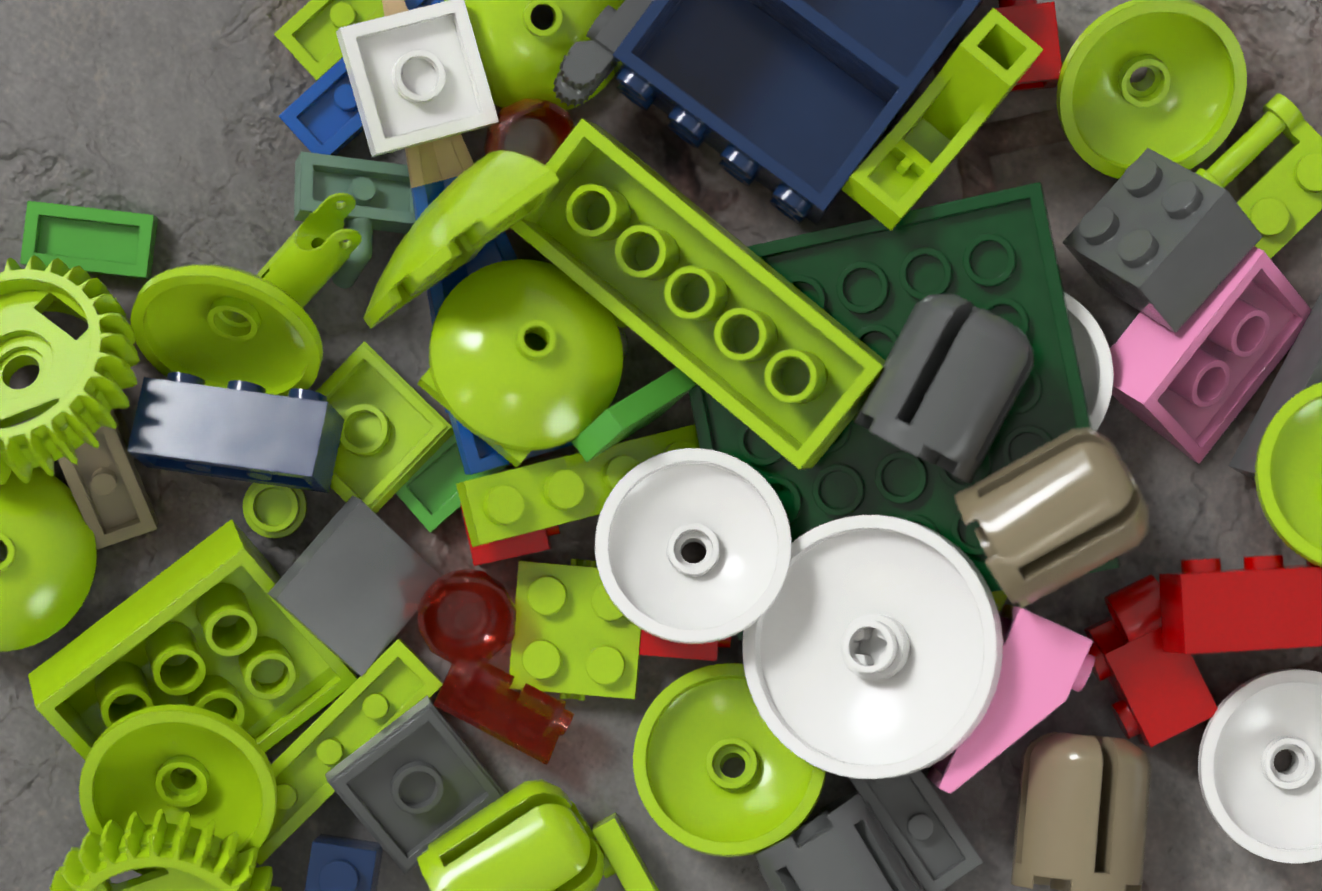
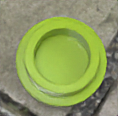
[243,483,307,538]

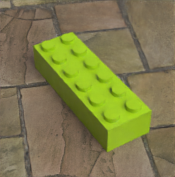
[510,118,885,470]

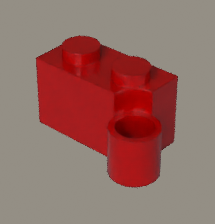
[1084,574,1218,747]

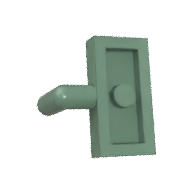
[294,151,416,288]

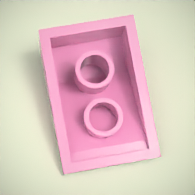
[927,604,1095,794]

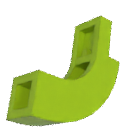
[841,8,1044,231]

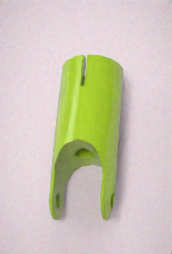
[257,193,362,308]

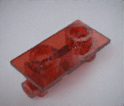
[433,653,574,765]

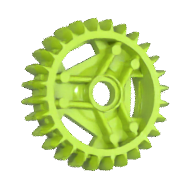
[0,255,140,486]
[49,809,282,891]

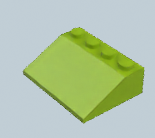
[28,519,358,777]

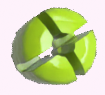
[417,779,604,891]

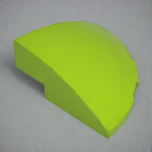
[363,150,559,329]

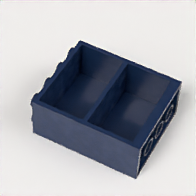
[612,0,984,225]

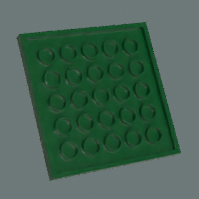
[689,182,1120,641]

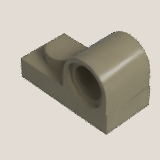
[58,408,158,550]

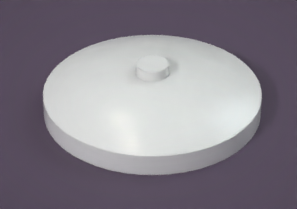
[743,515,1003,779]

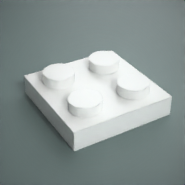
[336,0,499,157]

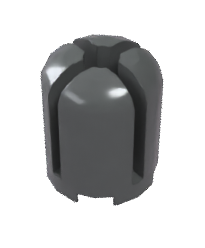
[853,294,1033,484]
[754,791,921,891]

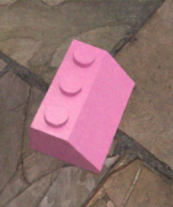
[1110,246,1311,464]

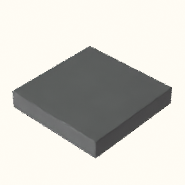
[267,495,444,677]
[325,696,505,874]

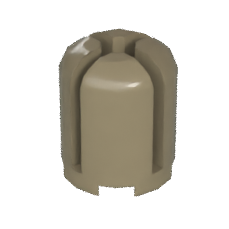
[955,427,1149,609]
[1011,732,1152,891]

